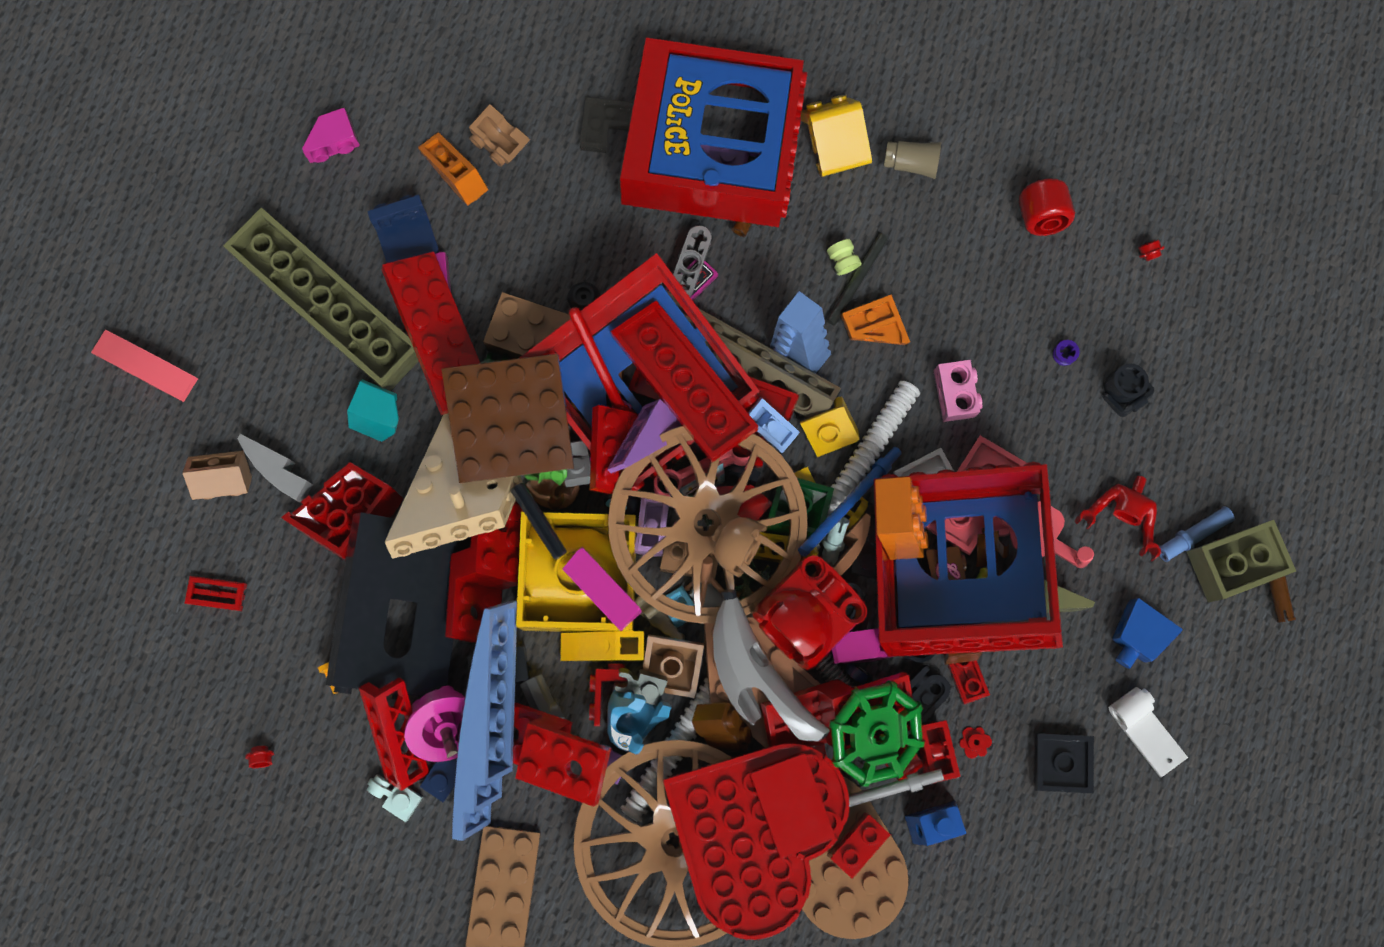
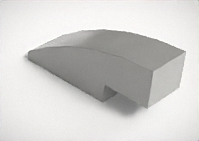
[237,434,313,503]

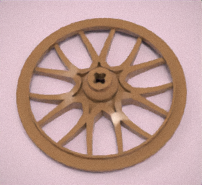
[608,426,807,623]
[574,740,732,947]

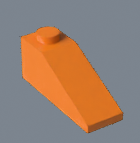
[418,132,488,206]

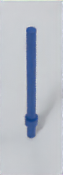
[798,447,901,557]

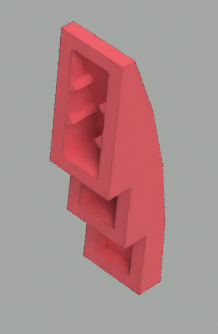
[91,330,198,402]

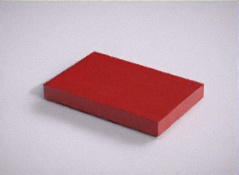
[749,753,836,859]

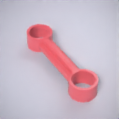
[654,449,751,497]

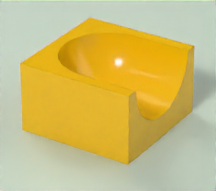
[516,512,637,632]

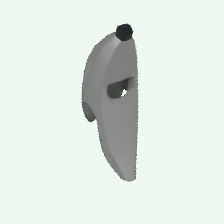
[713,589,830,741]

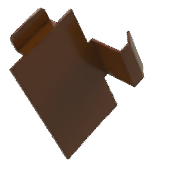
[976,527,1009,567]

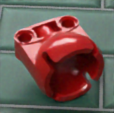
[753,556,867,670]

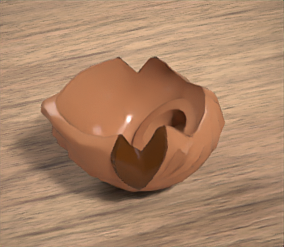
[525,479,580,510]

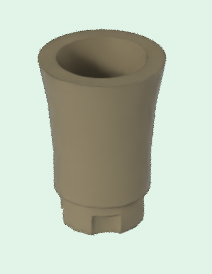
[884,141,941,179]

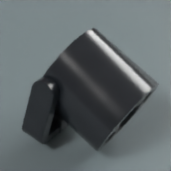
[1102,364,1155,417]

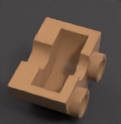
[469,104,530,167]

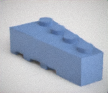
[770,291,831,374]

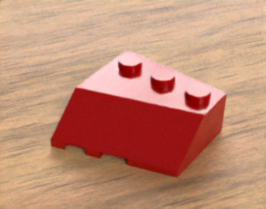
[281,462,404,561]

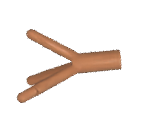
[684,556,725,607]

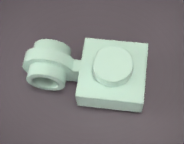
[367,774,423,822]

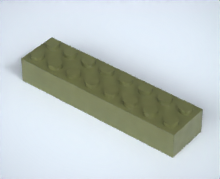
[223,208,418,391]

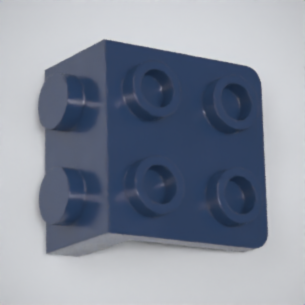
[367,195,439,263]

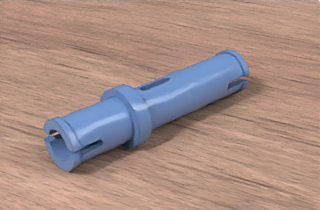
[1159,506,1235,562]

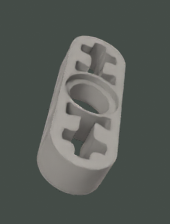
[673,226,711,298]

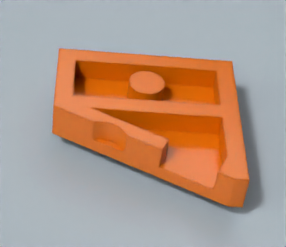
[841,295,910,345]

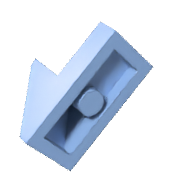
[748,397,800,453]

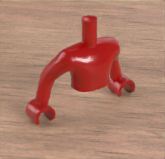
[1075,476,1161,562]

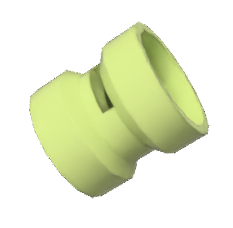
[827,239,862,275]

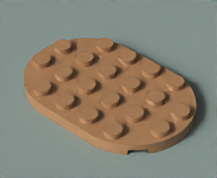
[802,777,908,939]

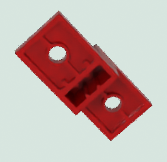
[445,501,523,643]
[761,672,913,750]
[513,702,611,807]

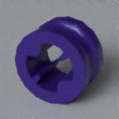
[1052,340,1080,366]

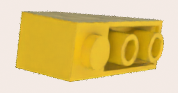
[561,631,644,661]

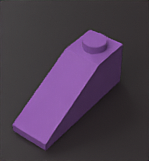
[607,399,682,473]

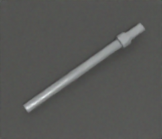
[849,769,944,807]

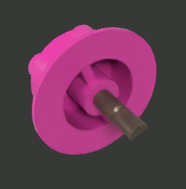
[404,686,465,762]

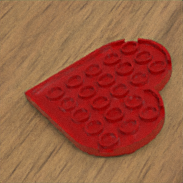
[662,743,849,940]

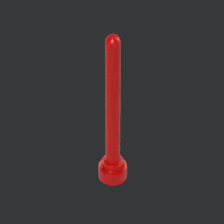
[569,307,635,413]

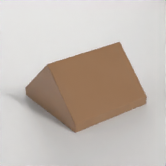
[643,634,704,698]

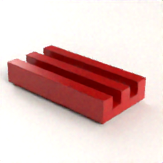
[185,576,247,611]

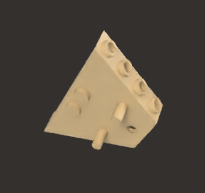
[385,413,523,559]

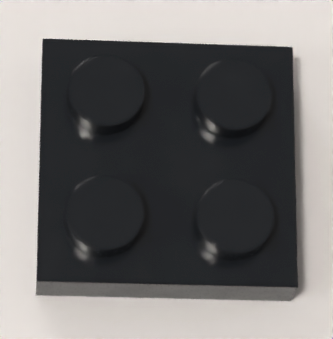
[1034,733,1094,794]

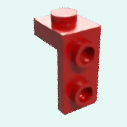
[589,664,627,726]

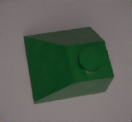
[764,478,834,539]

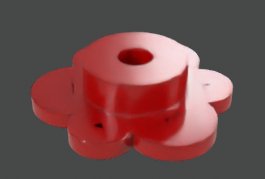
[959,727,992,759]

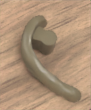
[635,596,685,640]

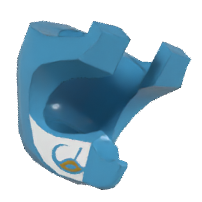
[607,690,672,754]

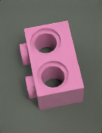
[934,360,982,422]

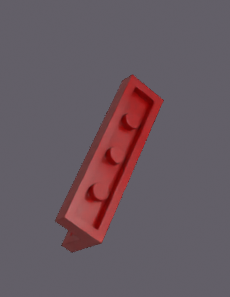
[359,678,429,791]

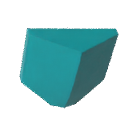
[347,379,399,442]

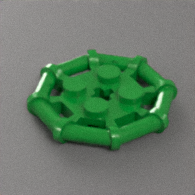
[829,681,925,787]

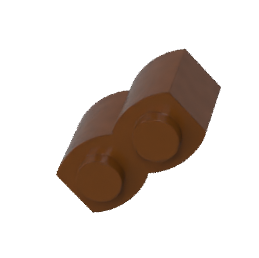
[692,702,752,753]

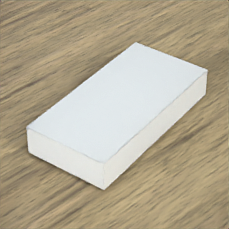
[893,448,954,477]

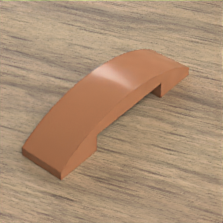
[810,513,871,577]

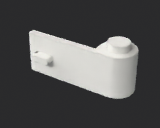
[1109,687,1188,778]

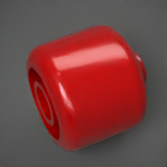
[1019,178,1075,236]

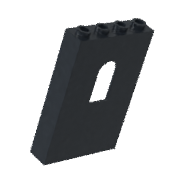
[325,512,469,700]

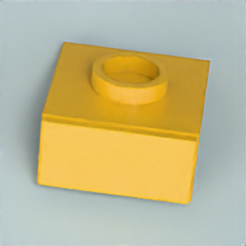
[800,397,860,457]

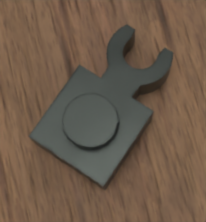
[614,668,667,706]

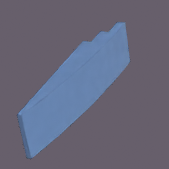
[452,601,517,841]

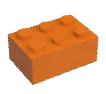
[875,477,928,560]

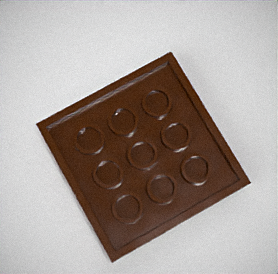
[442,353,574,483]

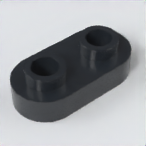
[912,675,951,723]

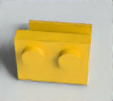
[801,95,872,177]

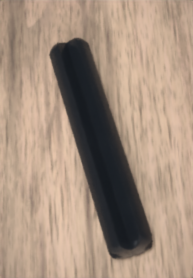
[511,483,567,560]

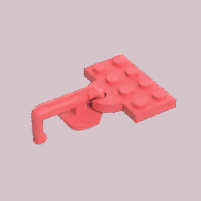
[925,435,1094,568]

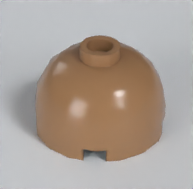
[712,517,767,578]

